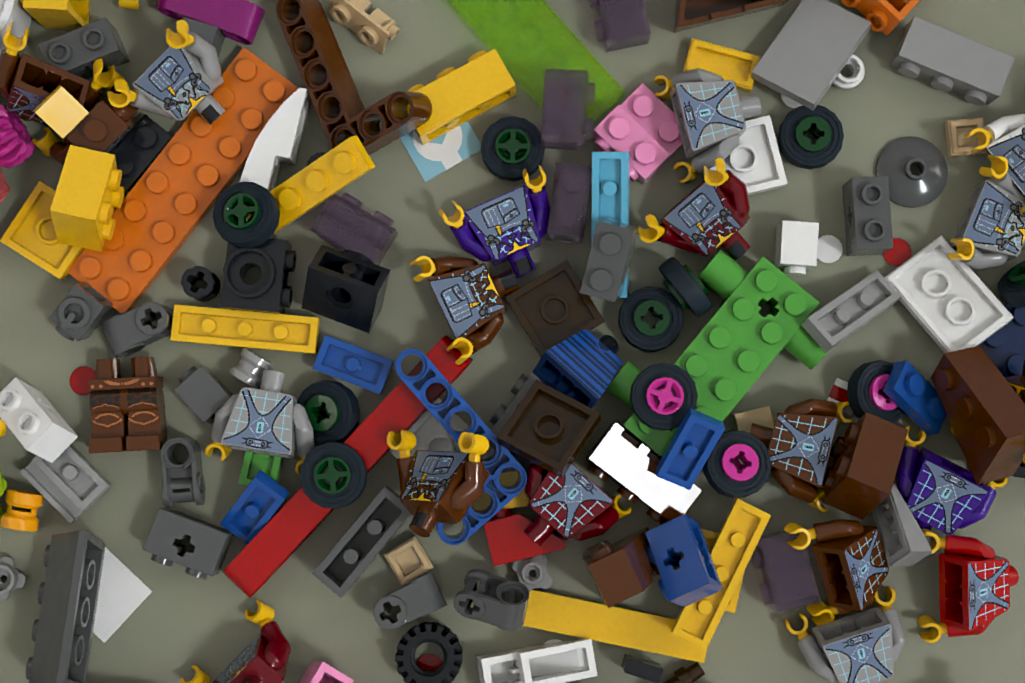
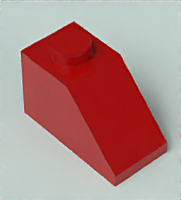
[484,509,566,567]

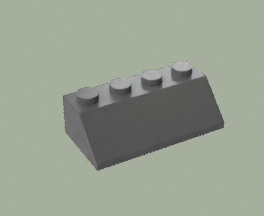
[26,530,106,683]

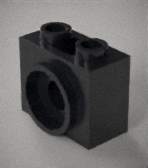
[221,238,297,314]
[301,245,390,333]

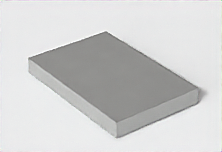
[751,0,871,111]

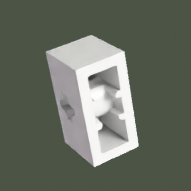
[0,377,78,463]

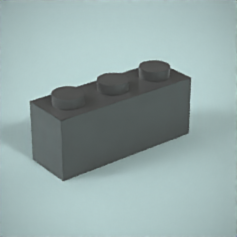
[312,486,412,598]

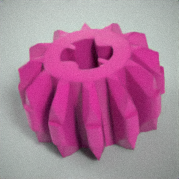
[0,104,35,169]

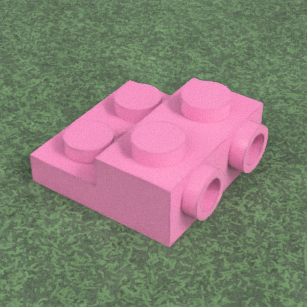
[592,83,683,185]

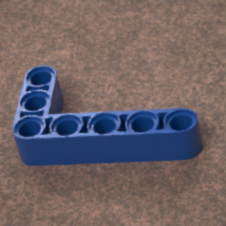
[395,348,527,545]

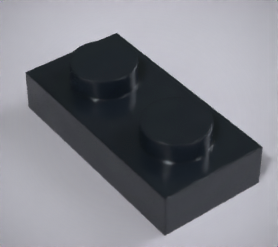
[112,114,173,193]

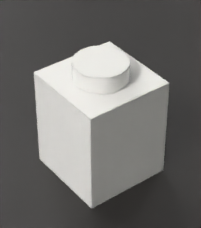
[774,220,819,276]

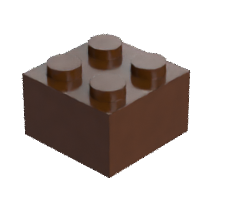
[821,412,908,519]

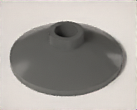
[876,137,948,208]

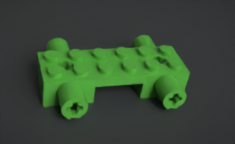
[606,249,827,469]

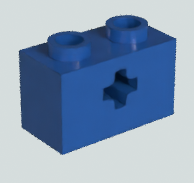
[645,514,723,607]

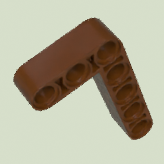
[276,0,432,155]

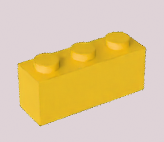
[406,49,517,145]

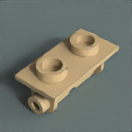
[327,0,400,55]

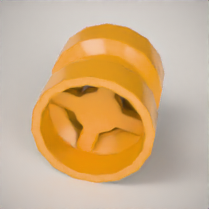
[0,489,44,532]

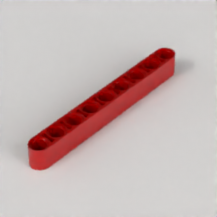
[223,335,473,598]

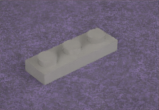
[802,270,901,353]

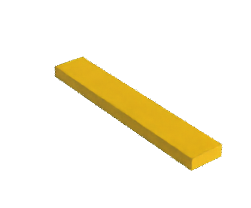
[522,589,707,663]

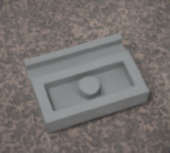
[20,444,112,524]

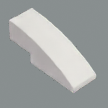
[239,87,311,191]
[476,638,598,683]

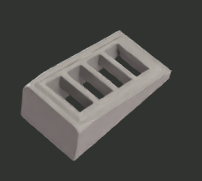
[872,483,932,567]

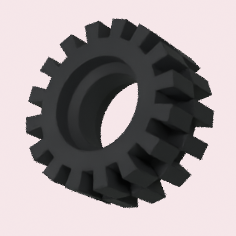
[395,622,463,683]

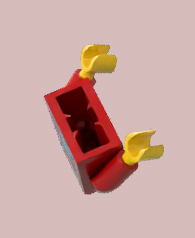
[917,528,1019,643]

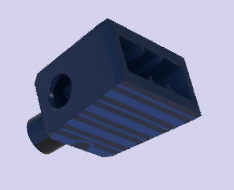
[532,330,622,408]

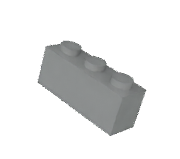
[890,16,1015,105]

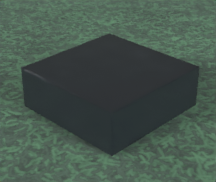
[621,654,663,683]

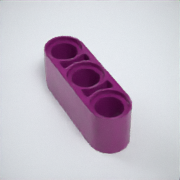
[156,0,265,45]

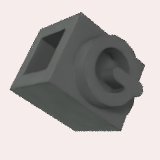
[49,282,113,341]

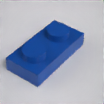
[312,335,394,395]
[883,360,947,435]
[655,408,725,490]
[220,470,290,544]

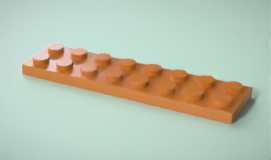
[67,47,298,314]

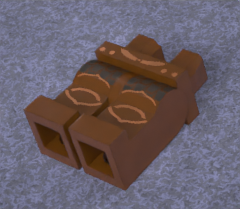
[89,357,168,453]

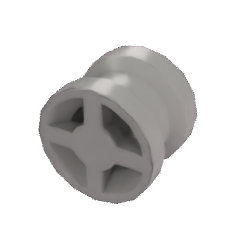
[229,348,275,389]

